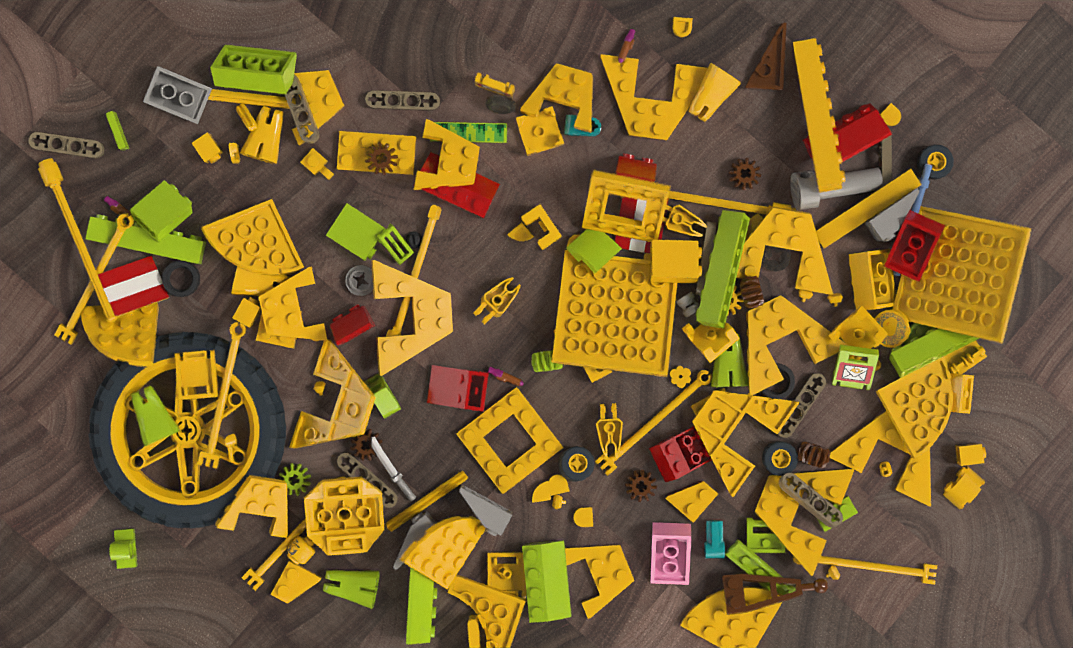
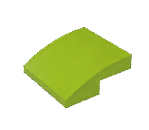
[566,229,622,274]

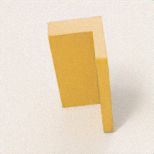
[950,373,974,414]

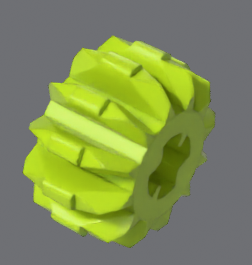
[531,350,563,372]
[279,463,311,496]

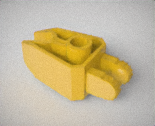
[662,205,707,237]
[473,277,521,325]
[596,403,623,458]

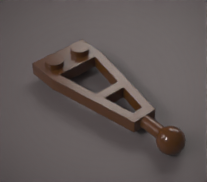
[722,574,828,615]

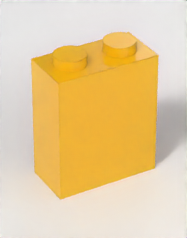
[650,240,702,283]

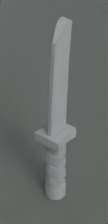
[371,437,416,501]

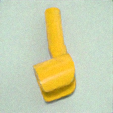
[225,434,237,462]

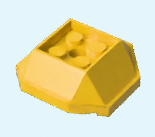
[304,477,384,556]

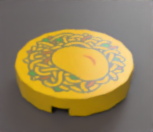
[874,309,911,348]

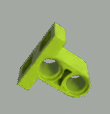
[364,373,401,419]
[110,528,137,569]

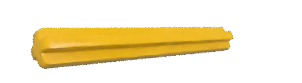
[208,89,296,109]
[386,471,468,531]

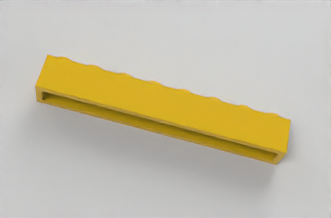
[793,38,845,193]

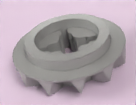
[345,265,373,296]

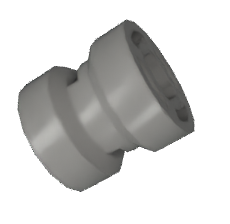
[676,292,700,318]

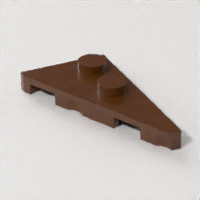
[746,23,787,91]

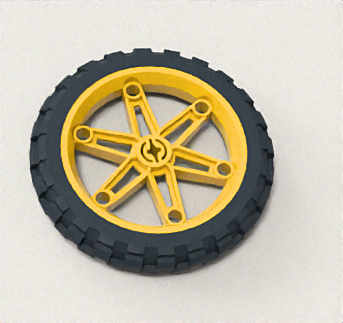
[89,332,286,529]

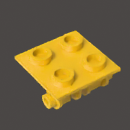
[944,340,987,374]

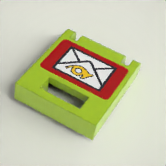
[832,345,879,390]

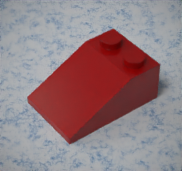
[615,153,657,183]
[884,210,945,282]
[330,304,376,345]

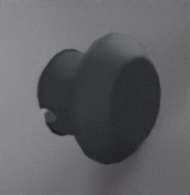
[406,232,422,249]

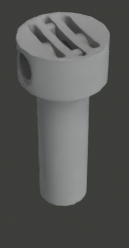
[790,168,883,211]

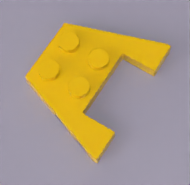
[520,63,593,133]
[291,70,344,146]
[414,119,480,190]
[259,267,327,341]
[215,475,288,538]
[565,544,634,619]

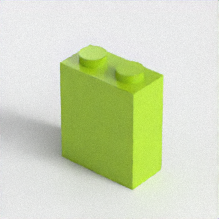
[130,180,192,242]
[326,203,386,261]

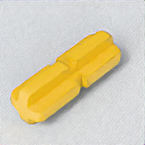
[236,103,258,131]

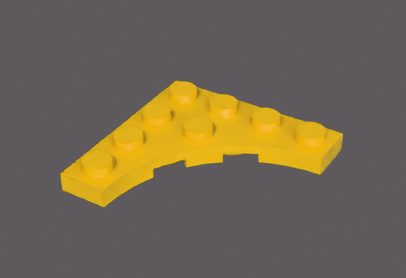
[448,574,526,648]

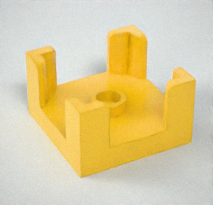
[516,106,564,156]
[521,204,562,250]
[829,306,888,360]
[682,322,740,363]

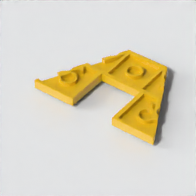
[600,54,708,141]
[736,206,833,295]
[371,260,453,376]
[746,295,848,397]
[289,339,376,449]
[692,390,799,497]
[830,411,931,506]
[755,469,854,576]

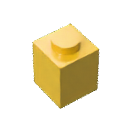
[192,132,223,164]
[232,297,261,327]
[955,443,986,466]

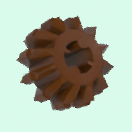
[365,142,398,175]
[728,158,761,190]
[740,276,764,309]
[350,429,383,461]
[798,441,831,468]
[625,469,657,502]

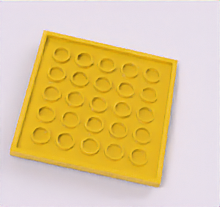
[893,206,1031,343]
[552,250,677,377]

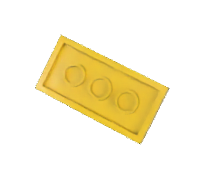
[337,131,416,175]

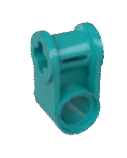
[564,115,601,137]

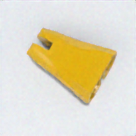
[689,63,741,122]
[240,106,283,164]
[231,266,290,296]

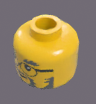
[287,536,315,565]

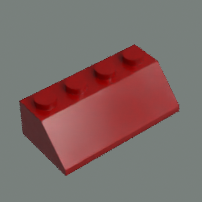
[803,103,892,162]
[414,152,500,219]

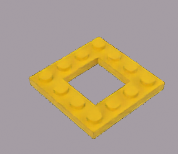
[582,170,670,242]
[456,387,563,494]

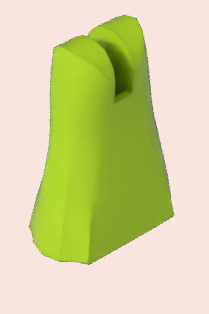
[711,334,749,388]
[131,386,180,446]
[323,570,380,609]

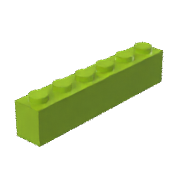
[696,210,750,329]
[85,214,206,264]
[889,328,979,378]

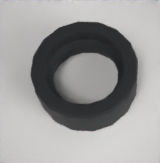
[162,261,200,297]
[761,363,795,399]

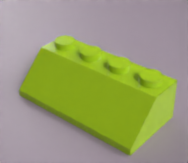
[210,45,297,94]
[522,540,572,623]
[406,567,438,644]

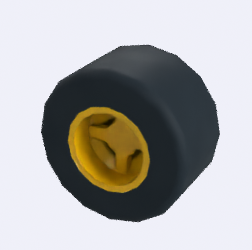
[917,144,954,180]
[762,441,798,476]
[558,446,595,482]

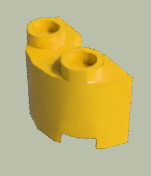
[942,466,985,509]

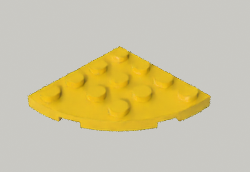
[201,199,304,275]
[81,303,159,366]
[876,357,953,459]
[400,516,486,589]
[680,586,782,648]

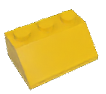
[849,249,896,310]

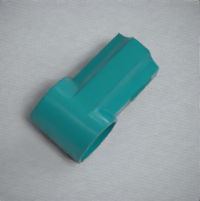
[704,520,725,558]

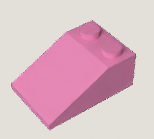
[651,522,691,585]

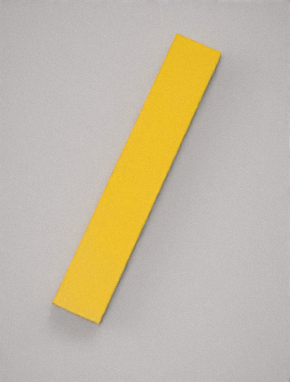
[816,169,922,248]

